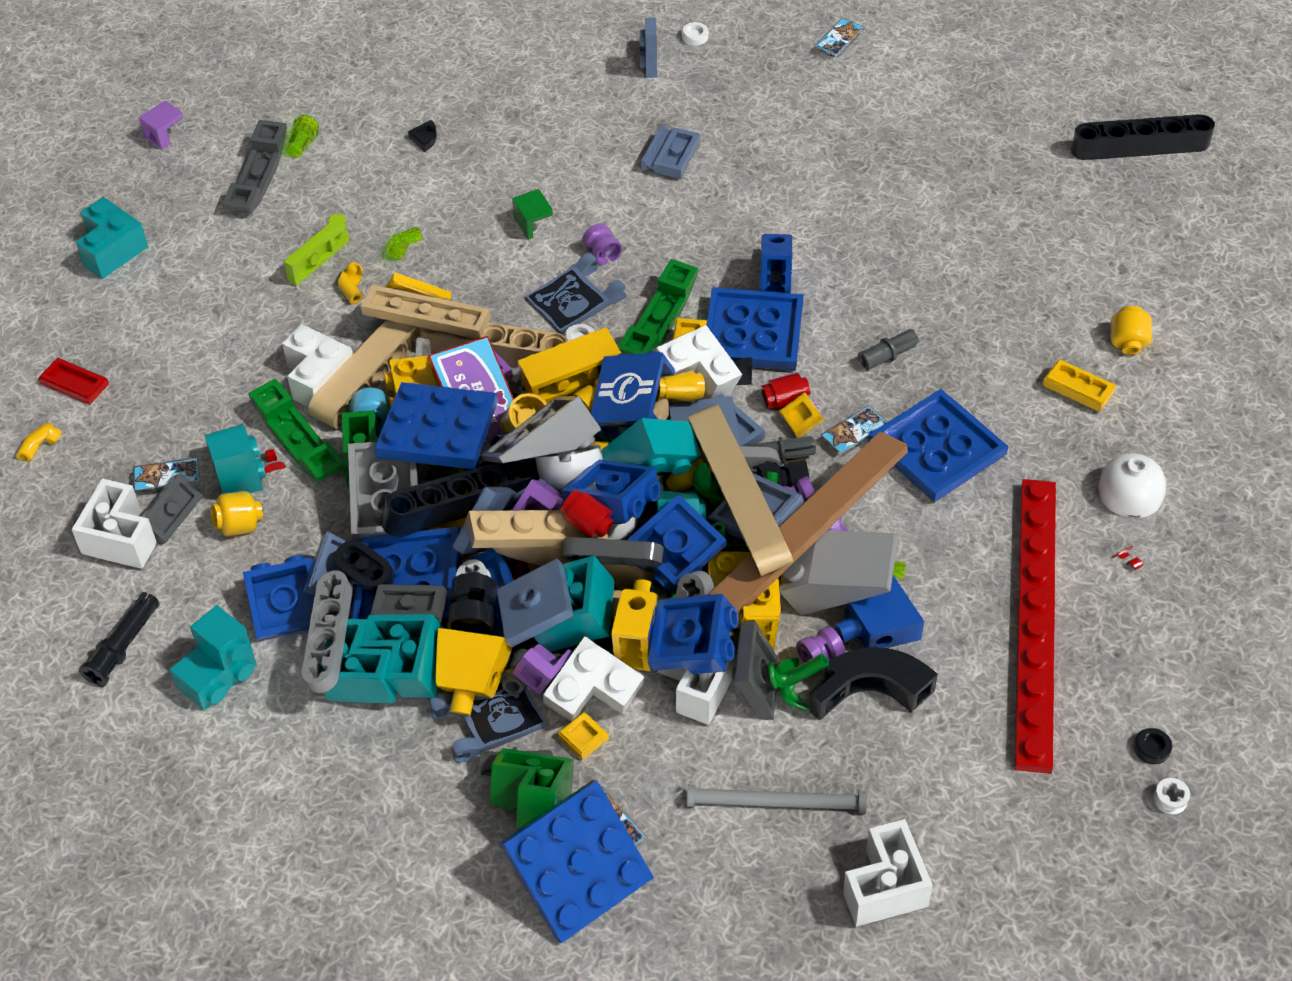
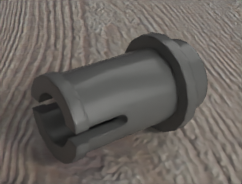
[501,649,528,694]

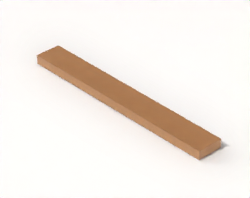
[709,431,908,616]

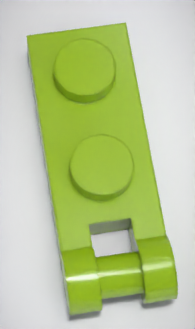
[283,214,350,286]

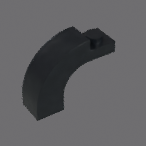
[809,647,938,720]

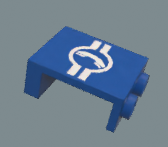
[591,351,675,440]

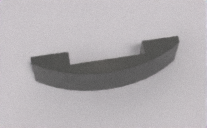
[222,120,287,213]

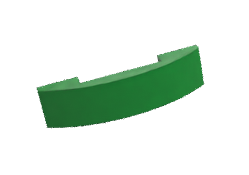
[618,259,699,354]
[248,378,344,482]

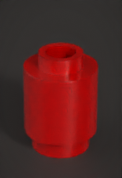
[761,372,811,411]
[560,489,614,538]

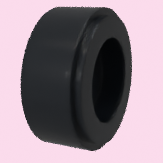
[1134,728,1172,764]

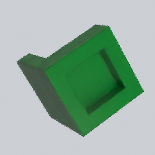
[512,189,553,240]

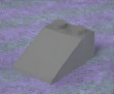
[480,396,601,463]
[348,442,422,541]
[779,530,898,616]

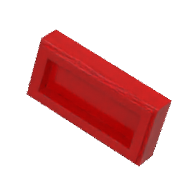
[38,357,109,405]

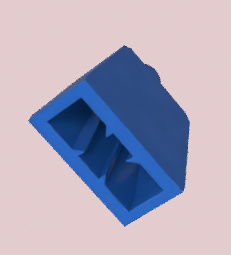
[760,234,792,293]
[834,575,924,648]

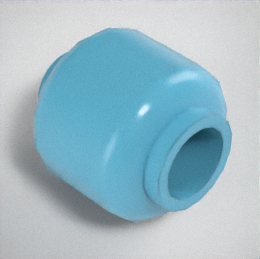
[349,388,390,433]

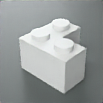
[282,324,353,407]
[655,325,743,399]
[72,479,157,569]
[543,637,644,722]
[658,644,738,725]
[843,819,933,927]

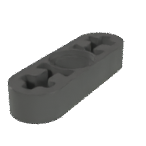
[561,537,664,567]

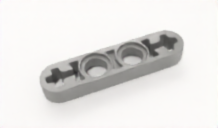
[302,570,352,693]

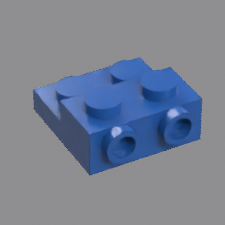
[562,460,660,524]
[628,494,727,594]
[243,555,326,641]
[648,594,739,674]

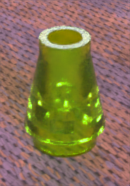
[285,115,319,157]

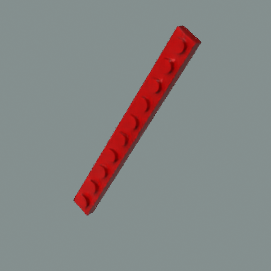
[1014,479,1056,774]

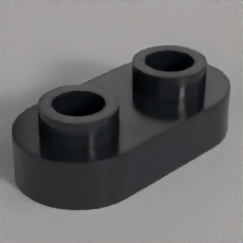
[334,540,395,594]

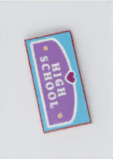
[427,336,514,442]

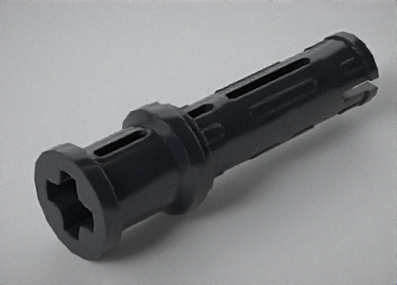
[79,592,160,687]

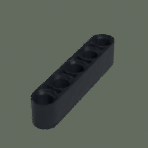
[1071,114,1215,160]
[381,459,537,536]

